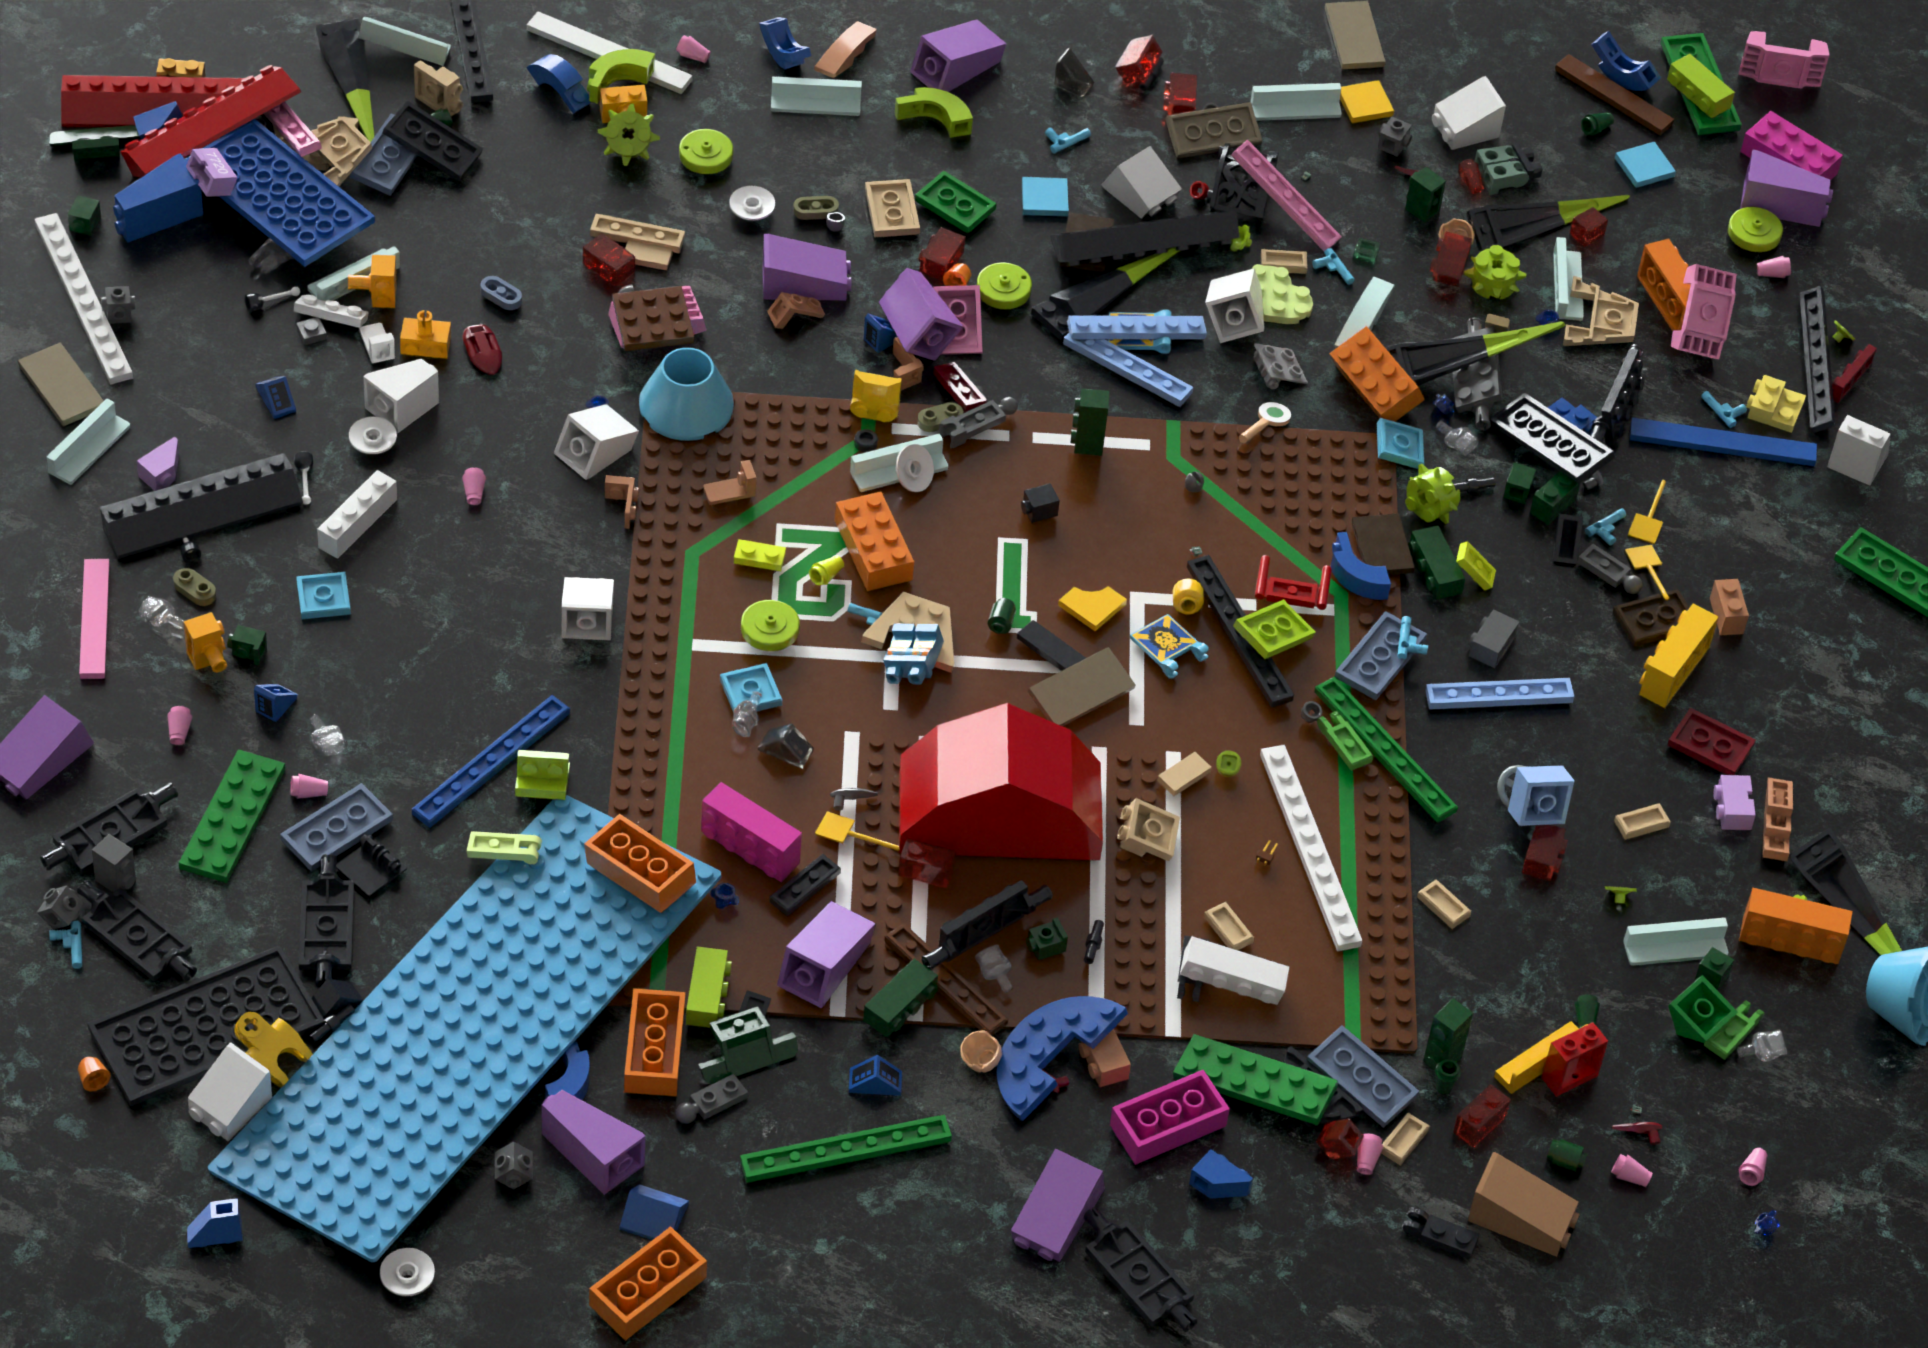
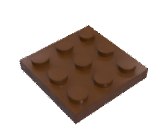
[612,286,694,351]

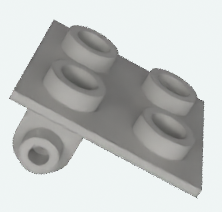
[1254,343,1308,389]

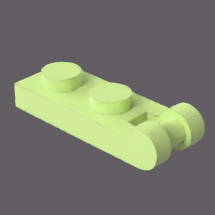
[467,832,542,864]

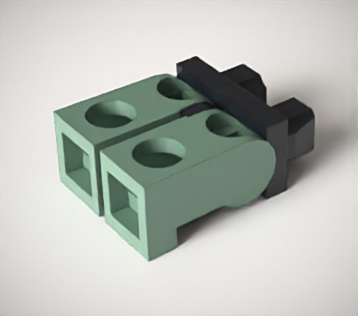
[1473,143,1543,195]

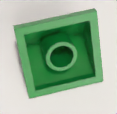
[1668,975,1738,1043]

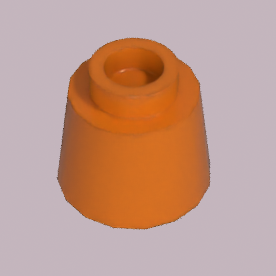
[943,263,971,286]
[78,1057,111,1091]

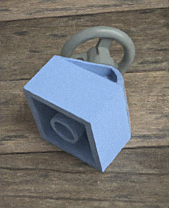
[1497,765,1574,826]

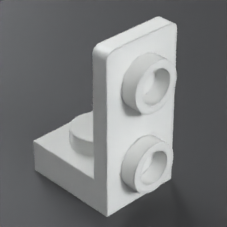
[359,323,395,363]

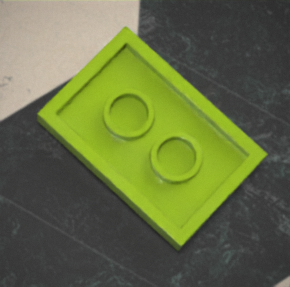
[1233,600,1316,659]

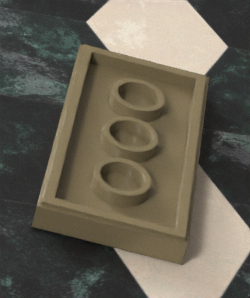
[1325,1,1385,69]
[1165,102,1263,158]
[18,342,104,426]
[1028,647,1136,726]

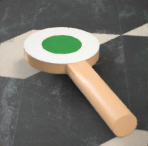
[1239,402,1291,443]

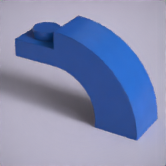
[759,17,811,69]
[1591,31,1661,91]
[526,54,592,114]
[1331,532,1391,600]
[545,1041,589,1100]

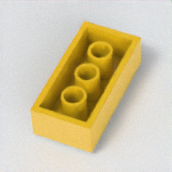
[1639,604,1719,708]

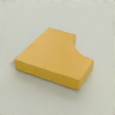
[1058,586,1127,631]

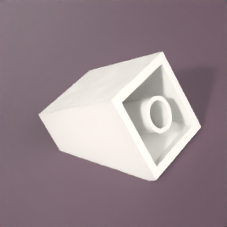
[1432,76,1506,150]
[1101,146,1182,219]
[1205,269,1264,343]
[363,359,439,433]
[554,404,639,480]
[1827,415,1891,485]
[562,577,614,640]
[188,1043,272,1141]

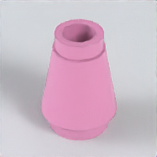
[676,35,711,63]
[1757,256,1791,278]
[462,468,486,505]
[167,706,193,745]
[290,774,328,799]
[1357,1134,1383,1175]
[1739,1148,1768,1186]
[1611,1154,1653,1187]

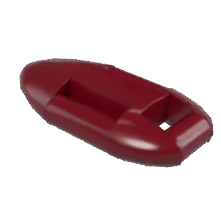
[462,324,502,375]

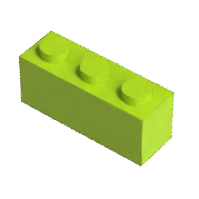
[1667,54,1735,118]
[686,947,732,1028]

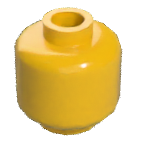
[1172,579,1204,615]

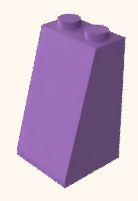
[910,20,1006,92]
[1740,150,1833,227]
[762,234,851,300]
[879,268,964,361]
[0,695,94,799]
[777,901,875,1008]
[542,1090,645,1195]
[1011,1149,1105,1262]

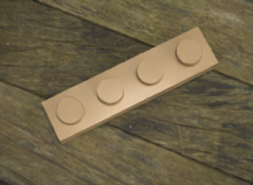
[590,214,685,253]

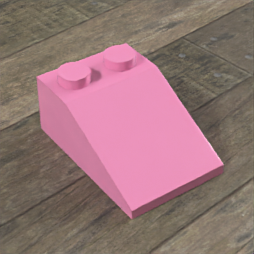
[933,285,983,355]

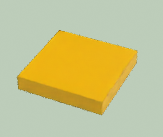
[1340,80,1394,123]

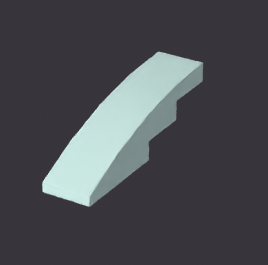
[1335,277,1395,349]

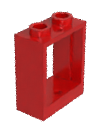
[1541,1022,1608,1097]

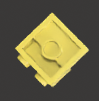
[1746,375,1806,433]

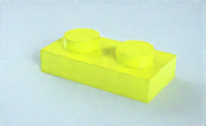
[734,539,786,572]
[1456,541,1496,590]

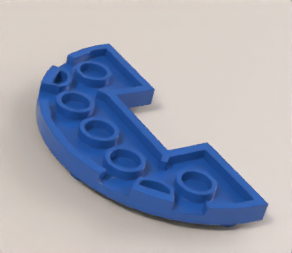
[997,996,1128,1121]

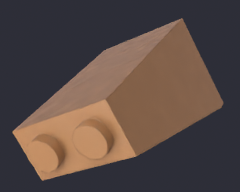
[1468,1152,1580,1257]

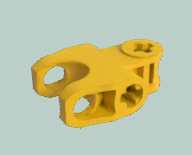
[234,1012,313,1088]

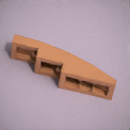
[814,21,877,78]
[1763,778,1793,861]

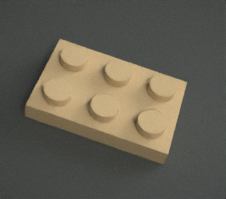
[865,179,920,237]

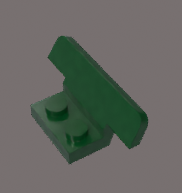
[50,125,140,160]
[698,1007,798,1084]

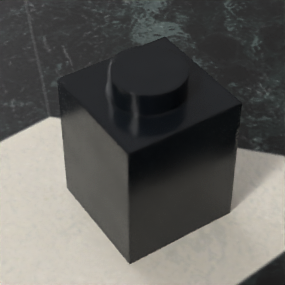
[1021,483,1060,523]

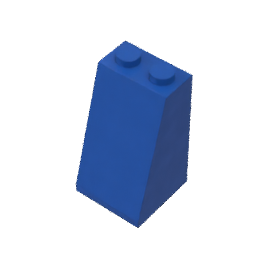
[113,153,203,243]

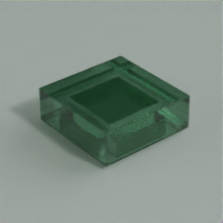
[1353,237,1381,264]

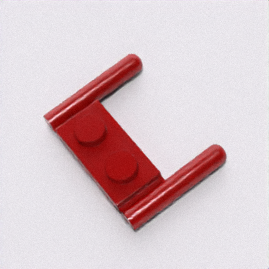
[1255,555,1332,610]

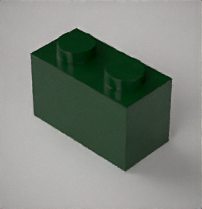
[1405,167,1446,223]
[1530,471,1580,525]

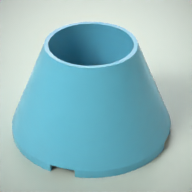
[639,348,734,441]
[1866,946,1928,1046]

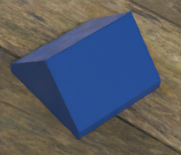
[620,1184,689,1240]

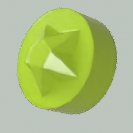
[1216,751,1241,777]

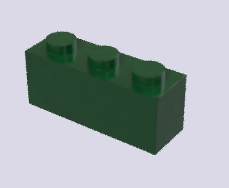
[1070,388,1109,456]
[1408,526,1466,600]
[863,958,938,1037]
[1423,998,1473,1070]

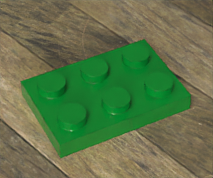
[915,171,997,234]

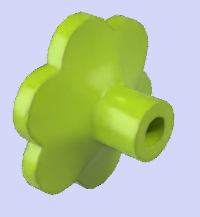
[1230,225,1252,252]
[1832,320,1855,343]
[1605,886,1637,903]

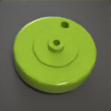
[679,129,733,174]
[1728,207,1783,252]
[977,263,1032,309]
[741,600,800,651]

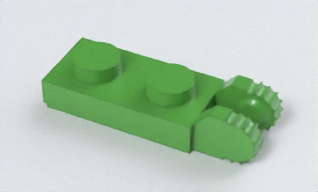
[1317,711,1373,771]
[1704,1000,1764,1060]

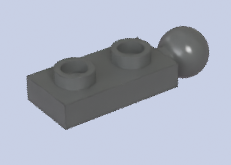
[1577,544,1643,594]
[676,1074,748,1124]

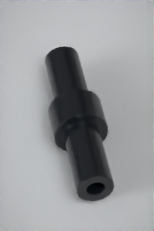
[1139,57,1164,91]
[1454,478,1496,493]
[1084,920,1104,964]
[308,1004,355,1043]

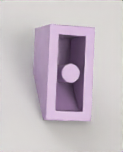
[137,437,179,491]

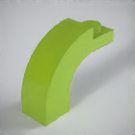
[587,49,655,104]
[895,88,973,138]

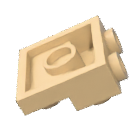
[414,60,463,116]
[1117,798,1180,861]

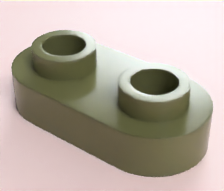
[793,196,839,220]
[917,403,963,432]
[173,568,216,606]

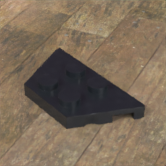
[1283,1046,1363,1128]

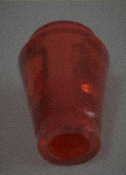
[1458,159,1484,194]

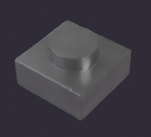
[296,317,327,345]

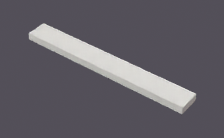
[527,12,692,94]

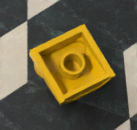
[850,370,902,422]

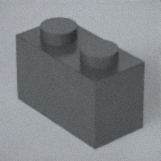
[1468,609,1519,668]
[92,834,136,893]

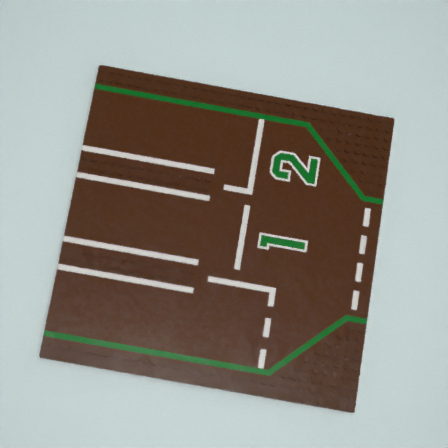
[607,392,1417,1054]

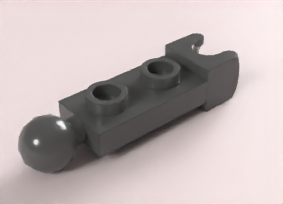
[939,397,1018,448]

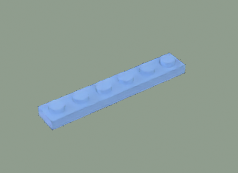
[1067,316,1207,339]
[1063,333,1193,407]
[1425,678,1574,709]

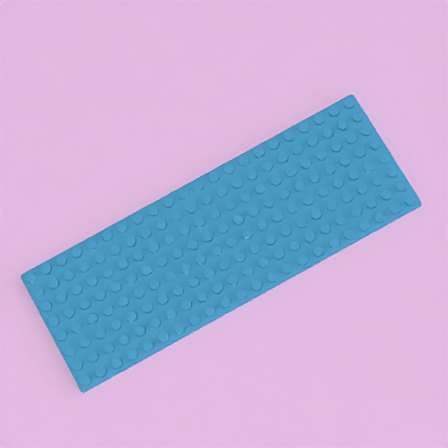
[208,795,722,1262]

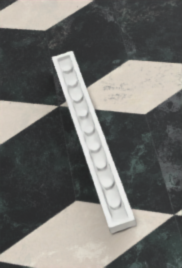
[35,213,133,385]
[1260,745,1362,951]

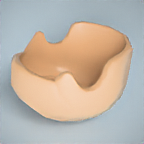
[1438,218,1475,253]
[960,1031,1002,1073]

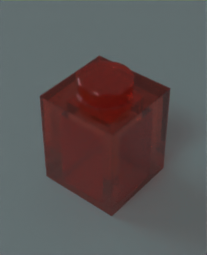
[1570,207,1608,247]
[1316,1119,1364,1159]

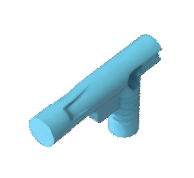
[1045,128,1091,154]
[1312,248,1355,285]
[1701,391,1747,428]
[1585,508,1626,546]
[847,603,883,625]
[1397,616,1428,659]
[49,921,82,969]

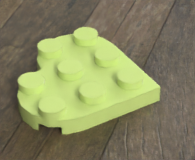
[1252,264,1313,324]

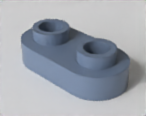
[481,276,522,310]

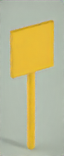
[1628,480,1666,544]
[1625,545,1669,601]
[815,812,900,851]

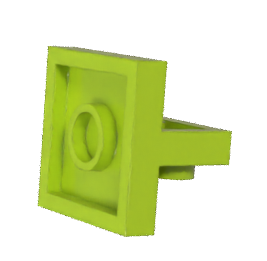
[515,750,570,800]

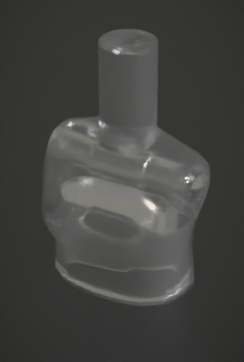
[1436,421,1479,455]
[138,596,185,630]
[732,691,762,737]
[310,715,348,756]
[975,945,1013,993]
[1737,1029,1787,1061]

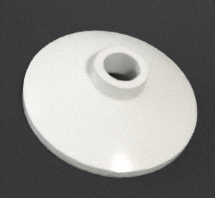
[730,186,775,220]
[349,417,397,454]
[896,444,934,492]
[380,1248,435,1296]

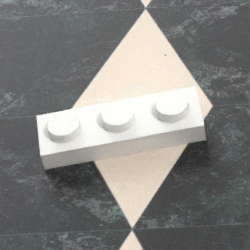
[294,295,368,328]

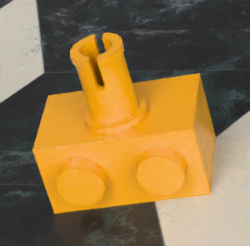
[600,85,647,131]
[348,255,397,308]
[400,310,451,359]
[184,612,227,673]

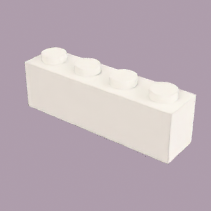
[317,470,397,559]
[1180,936,1289,1005]

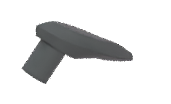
[1583,470,1603,491]
[830,788,878,811]

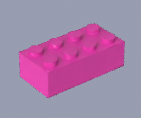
[1741,111,1843,180]
[701,782,802,882]
[1110,1070,1229,1164]

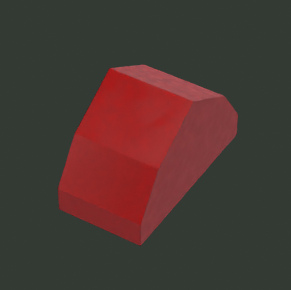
[899,703,1103,860]

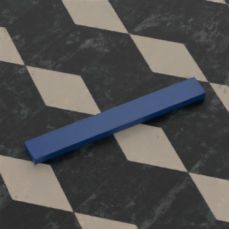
[1629,418,1817,466]
[412,695,570,828]

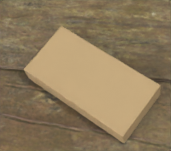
[622,240,673,271]
[1261,249,1307,274]
[1485,314,1510,333]
[1157,752,1212,796]
[1614,803,1671,840]
[1417,880,1471,929]
[1204,902,1254,950]
[1381,1113,1430,1166]

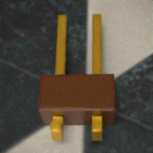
[1256,840,1278,866]

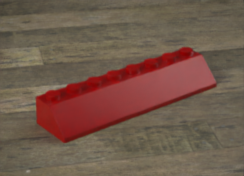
[121,65,301,177]
[61,75,245,127]

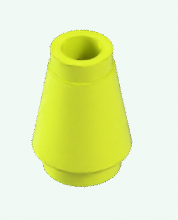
[809,556,844,585]

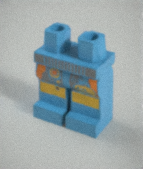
[883,624,944,685]

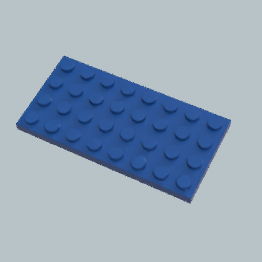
[185,119,375,267]

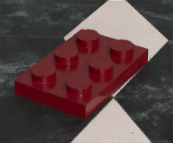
[1667,708,1756,775]

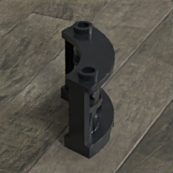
[1206,143,1279,218]

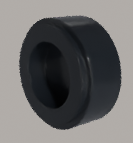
[854,429,878,452]

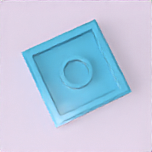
[1615,142,1676,188]
[1022,177,1069,216]
[1377,418,1424,469]
[296,572,351,619]
[720,663,782,717]

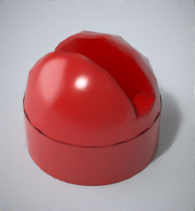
[1190,181,1209,200]

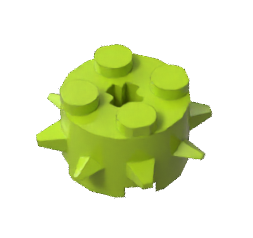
[598,103,660,166]
[1464,245,1526,299]
[1405,464,1460,524]

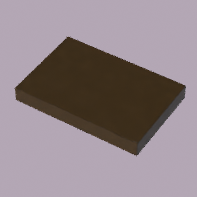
[1060,212,1114,273]
[1351,513,1414,575]
[1613,589,1689,647]

